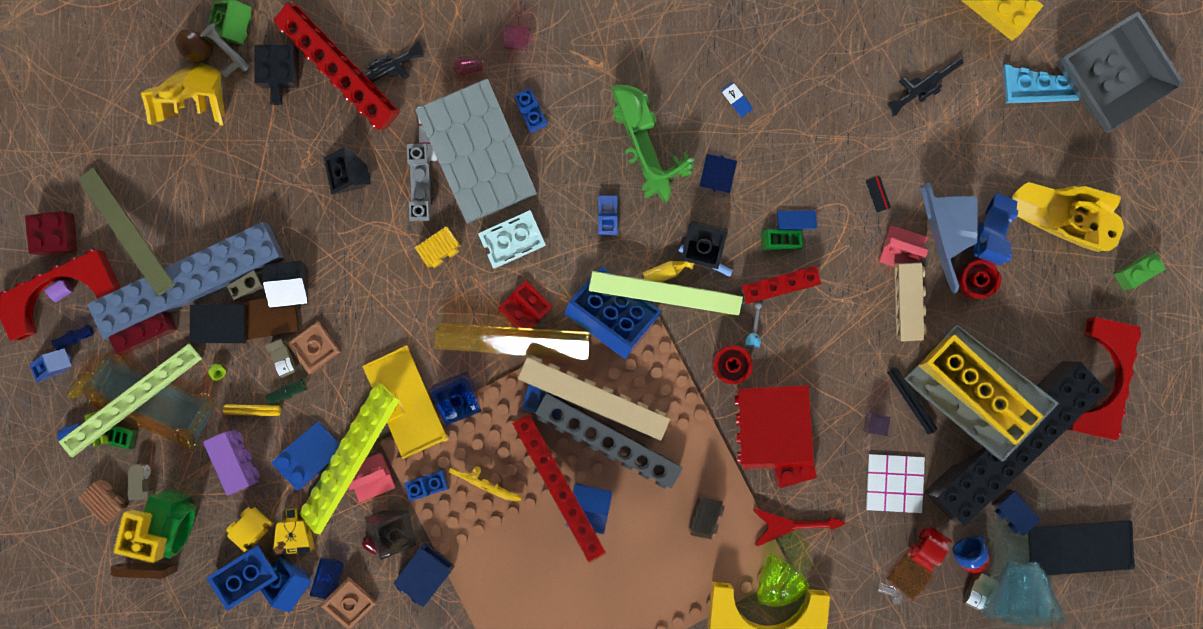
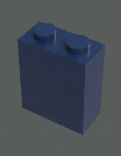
[393,543,455,607]

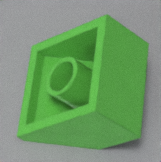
[205,0,252,44]

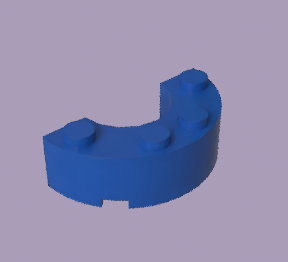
[973,193,1018,265]

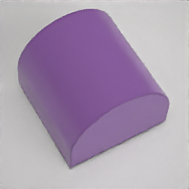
[45,279,74,302]

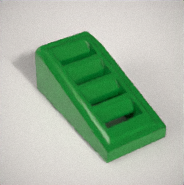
[761,229,803,250]
[100,425,138,450]

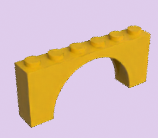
[707,582,830,629]

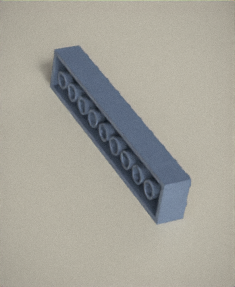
[87,222,285,339]

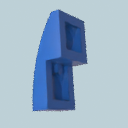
[598,195,617,235]

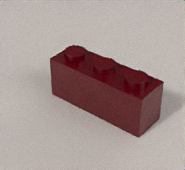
[108,312,177,355]

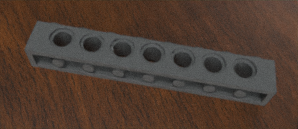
[535,391,683,489]

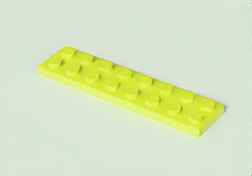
[299,382,400,534]

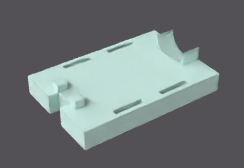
[478,210,546,269]

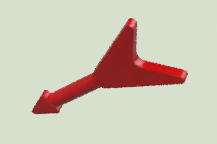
[753,508,845,546]

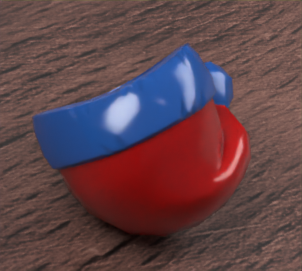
[952,536,990,574]

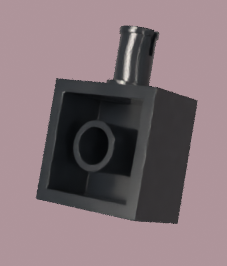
[254,45,299,105]

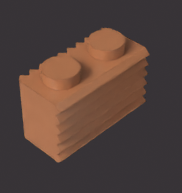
[78,480,128,526]

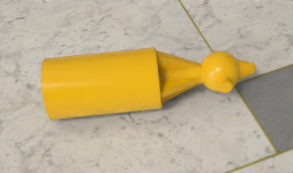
[642,261,694,282]

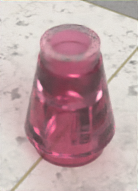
[454,56,482,76]

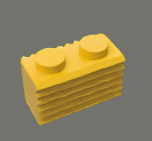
[415,226,461,268]

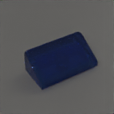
[310,558,344,599]

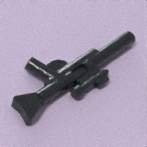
[348,41,424,86]
[887,57,964,117]

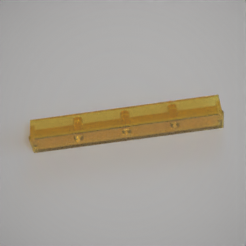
[434,323,589,359]

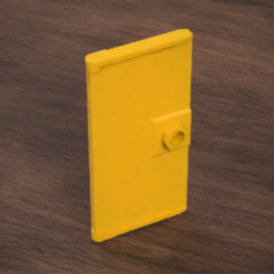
[362,345,449,459]

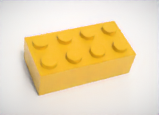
[961,0,1044,41]

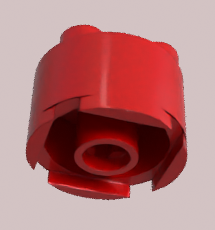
[956,260,1001,299]
[712,346,753,384]
[908,527,952,573]

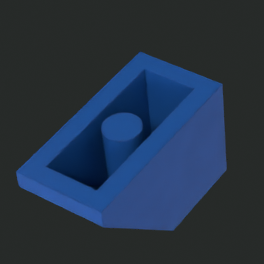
[30,349,72,383]

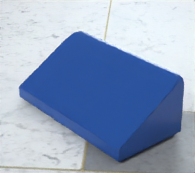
[777,210,817,230]

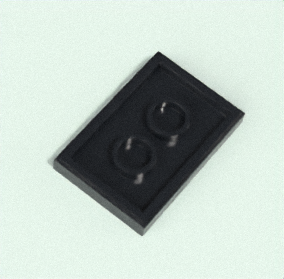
[190,305,247,343]

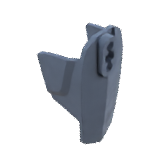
[920,182,977,295]

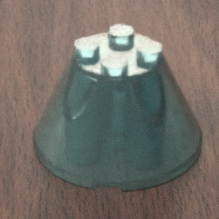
[982,561,1066,627]

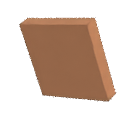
[287,321,341,374]
[321,577,377,629]

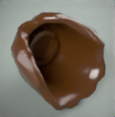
[175,29,213,62]

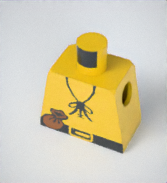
[273,508,315,555]

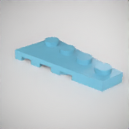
[1003,64,1079,103]

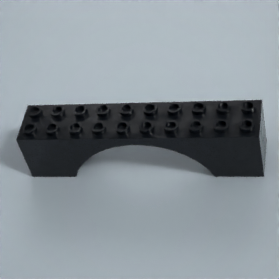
[925,361,1108,527]

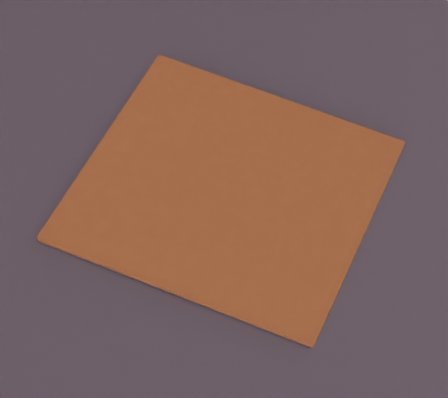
[381,317,792,629]

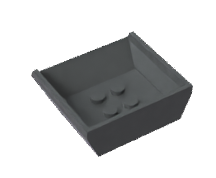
[1055,11,1183,134]

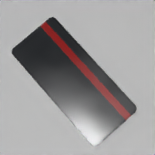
[866,176,890,212]

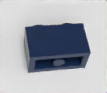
[992,489,1041,536]

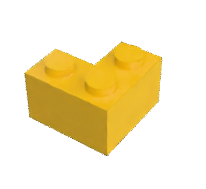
[114,510,167,562]

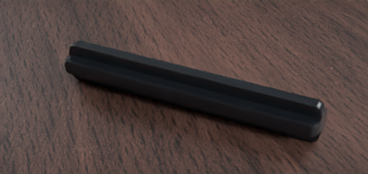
[887,367,937,434]

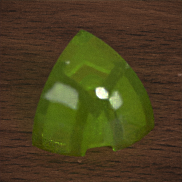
[757,554,810,607]

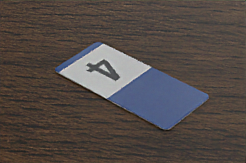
[721,82,753,117]

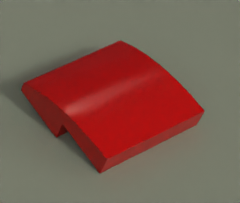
[498,280,553,336]

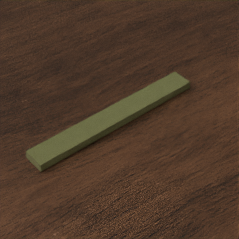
[78,168,176,296]

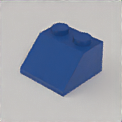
[566,484,613,534]
[261,554,312,613]

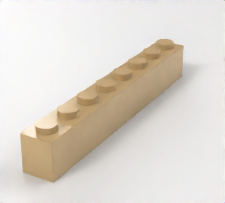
[517,355,670,440]

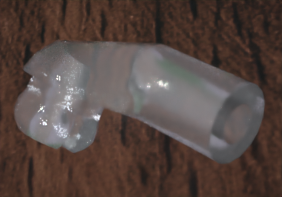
[878,583,904,605]

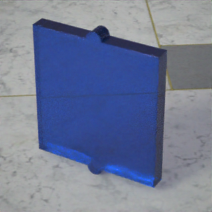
[699,154,737,194]

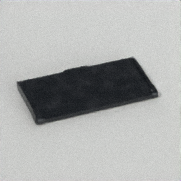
[1028,520,1135,577]

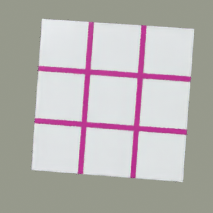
[866,454,925,513]

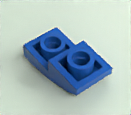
[513,88,548,133]
[404,470,450,501]

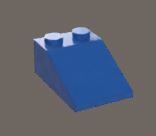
[271,421,340,491]
[206,545,279,611]

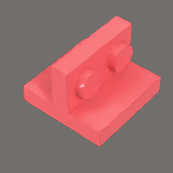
[878,225,928,267]
[348,452,396,503]

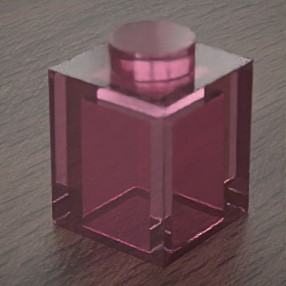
[503,25,532,51]

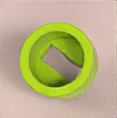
[208,364,226,381]

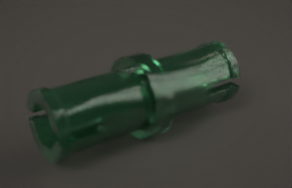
[266,379,307,405]

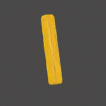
[223,404,281,416]

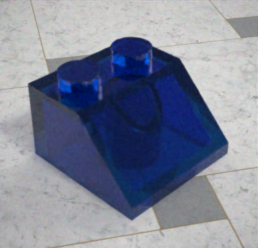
[430,371,482,426]

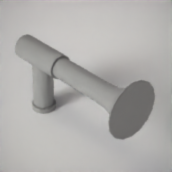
[200,23,249,77]

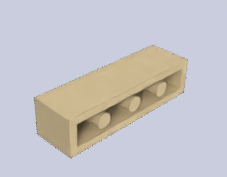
[894,262,927,341]

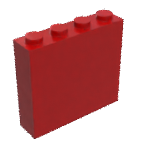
[735,385,814,469]

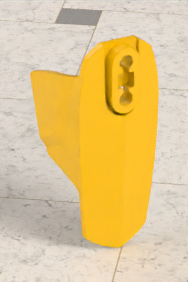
[1012,182,1124,252]

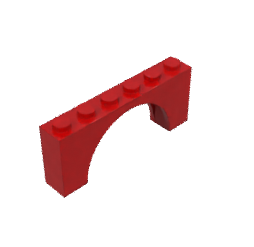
[0,248,121,341]
[1067,317,1141,441]

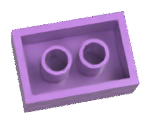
[203,430,260,496]

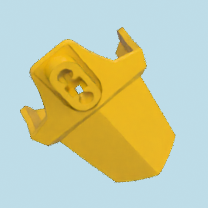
[141,62,225,126]

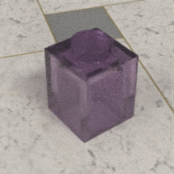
[863,412,891,436]

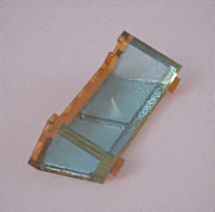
[82,351,215,451]

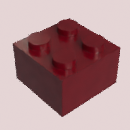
[25,211,77,256]

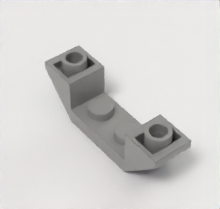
[407,144,431,222]

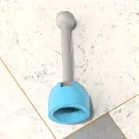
[745,301,762,348]

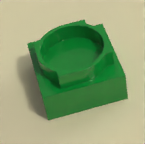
[144,489,197,559]

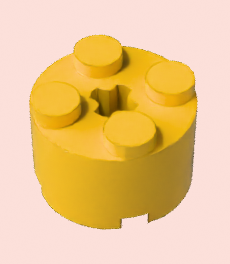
[226,507,273,553]

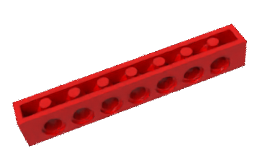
[273,3,401,130]
[512,414,607,564]

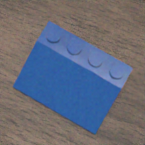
[564,267,663,359]

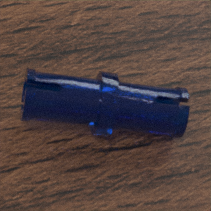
[51,324,94,351]

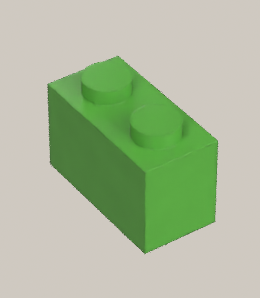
[1113,253,1166,290]

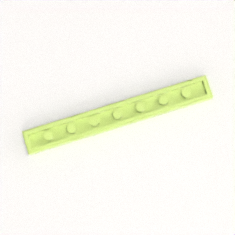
[588,271,743,315]
[59,343,202,457]

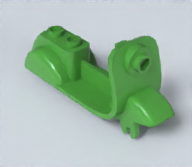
[611,85,695,204]

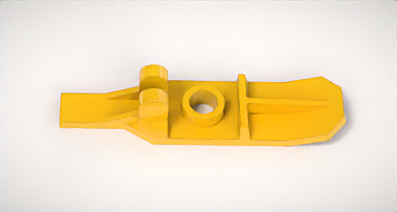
[449,467,522,501]

